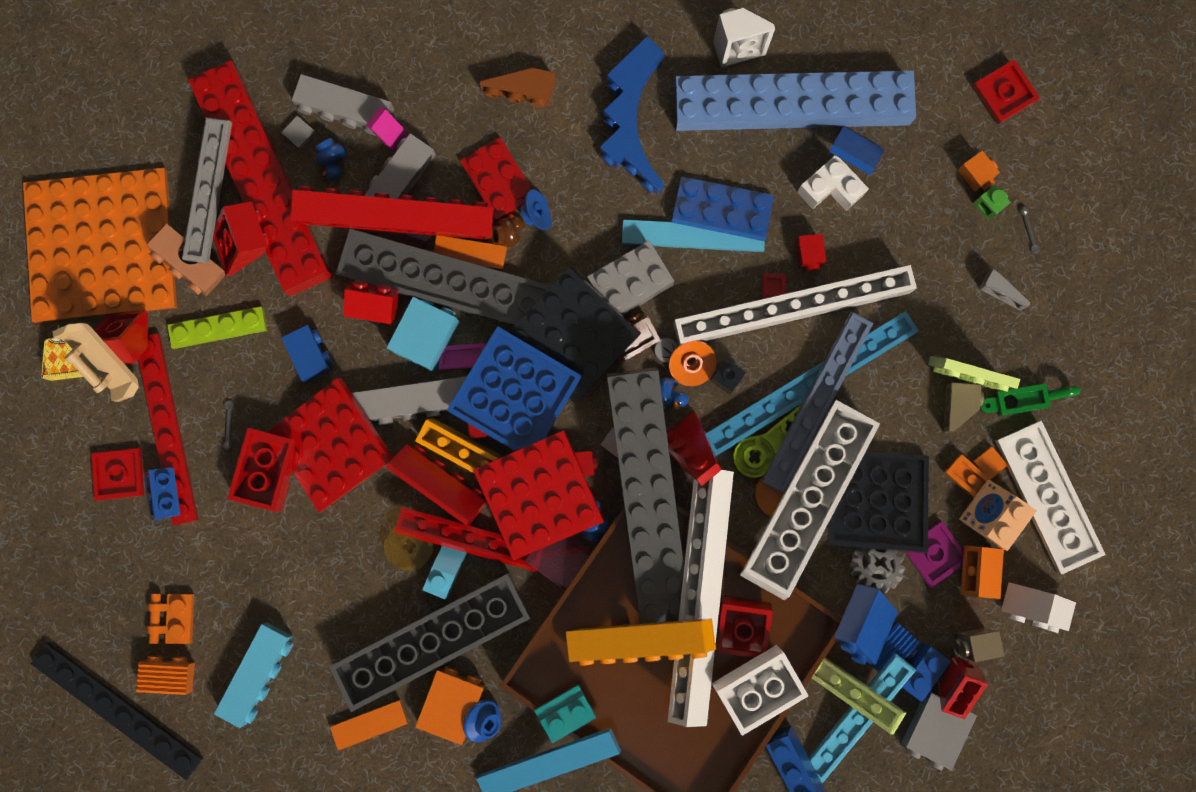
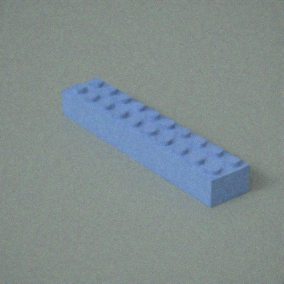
[675,71,916,131]

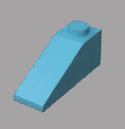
[423,521,467,599]

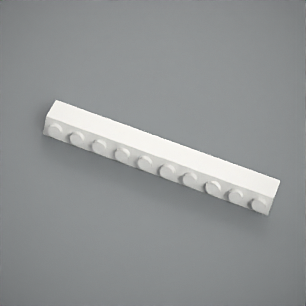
[673,265,917,346]
[667,470,734,727]

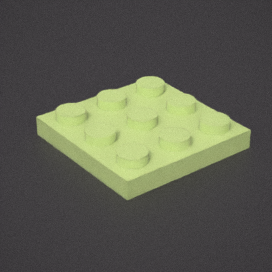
[928,356,1020,392]

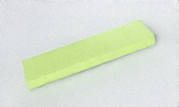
[812,657,906,734]

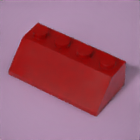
[385,444,487,525]

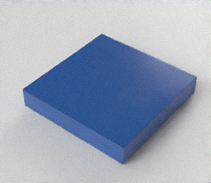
[829,126,885,175]

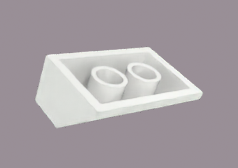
[713,8,775,68]

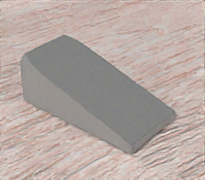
[979,269,1030,310]

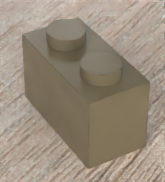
[954,627,1005,662]

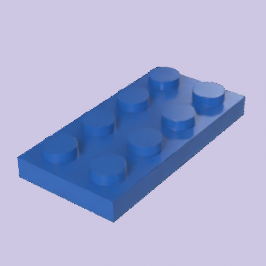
[672,176,774,241]

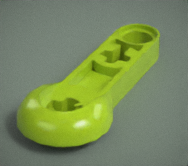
[734,404,802,478]

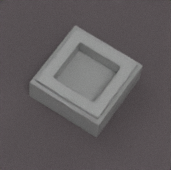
[281,116,316,150]

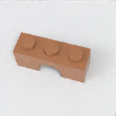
[147,224,225,297]

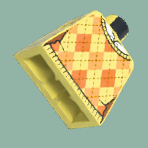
[42,323,96,381]

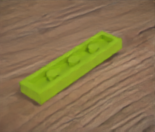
[168,306,268,349]

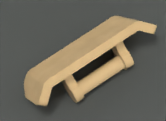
[52,323,139,402]

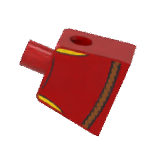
[937,656,988,719]

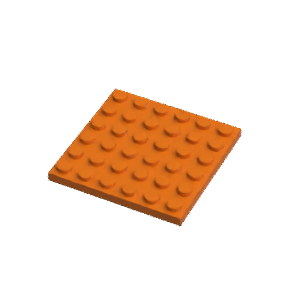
[23,168,177,323]

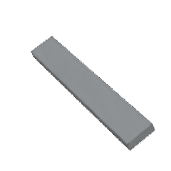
[182,117,232,264]

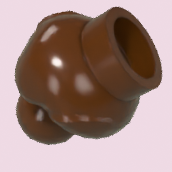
[490,214,524,247]

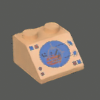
[959,480,1037,551]

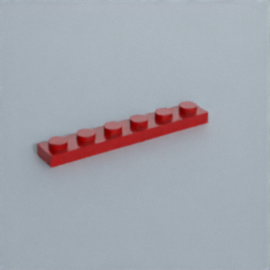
[394,507,543,572]

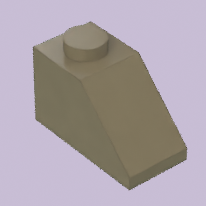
[943,383,984,433]

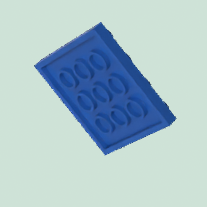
[447,326,582,451]

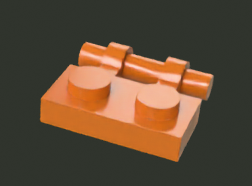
[146,593,194,644]

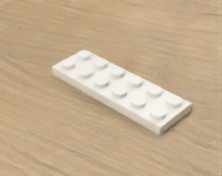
[995,421,1105,575]

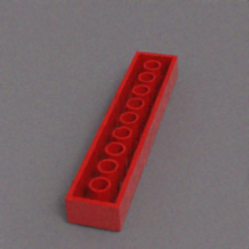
[188,60,333,297]

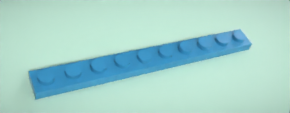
[706,311,919,456]

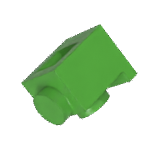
[972,184,1011,221]

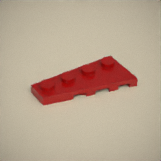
[666,411,722,486]

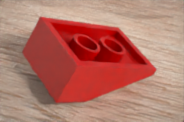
[213,201,269,277]
[227,428,296,512]

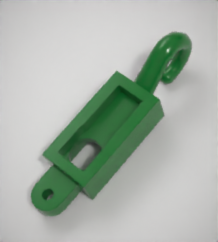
[980,383,1081,416]

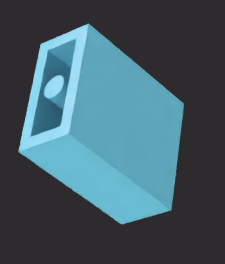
[387,297,459,372]

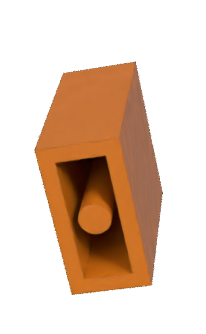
[415,666,485,745]

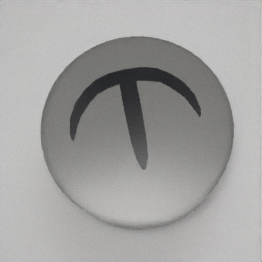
[654,338,678,363]

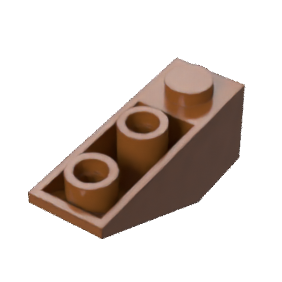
[480,68,556,108]

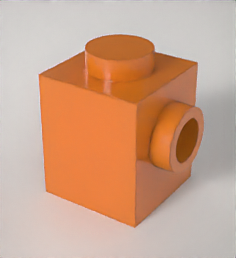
[957,151,1000,192]

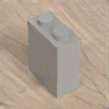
[901,692,977,771]

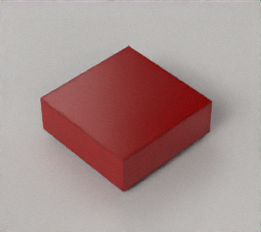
[761,273,786,298]

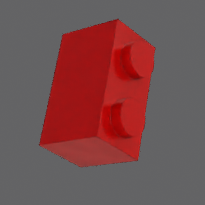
[343,280,399,324]

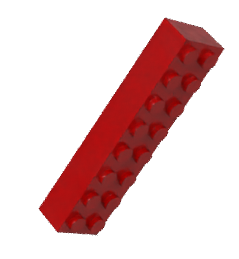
[291,186,493,240]

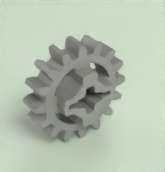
[850,548,905,593]

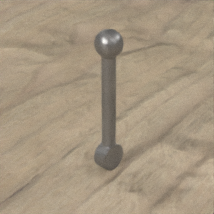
[1019,206,1040,254]
[223,400,234,451]

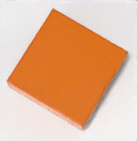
[972,446,1008,480]

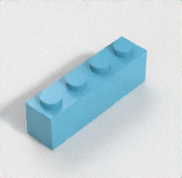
[214,622,293,728]

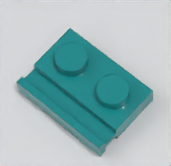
[534,684,596,743]

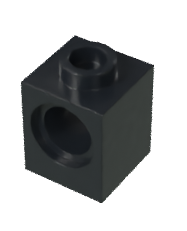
[711,358,746,395]

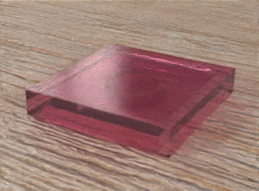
[525,536,593,590]

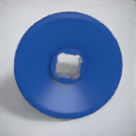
[521,189,552,230]
[464,700,501,743]

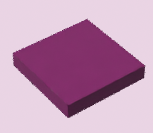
[904,520,964,588]

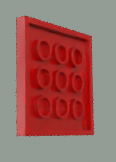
[267,378,394,513]
[473,430,605,561]

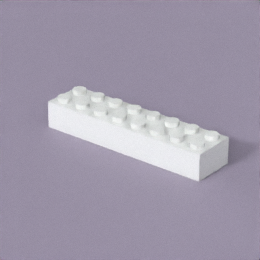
[740,400,880,600]

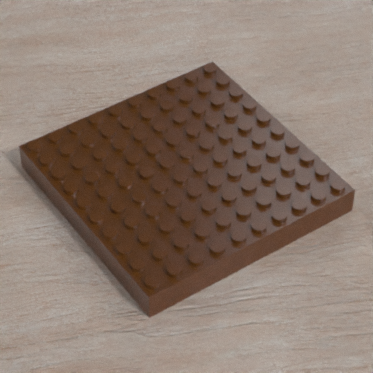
[500,504,842,792]

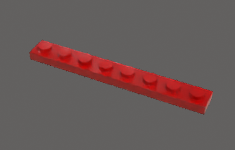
[139,333,199,526]

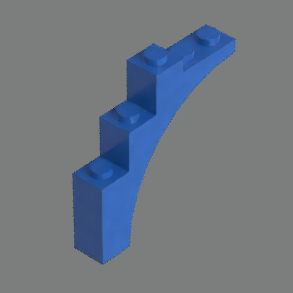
[600,36,664,195]

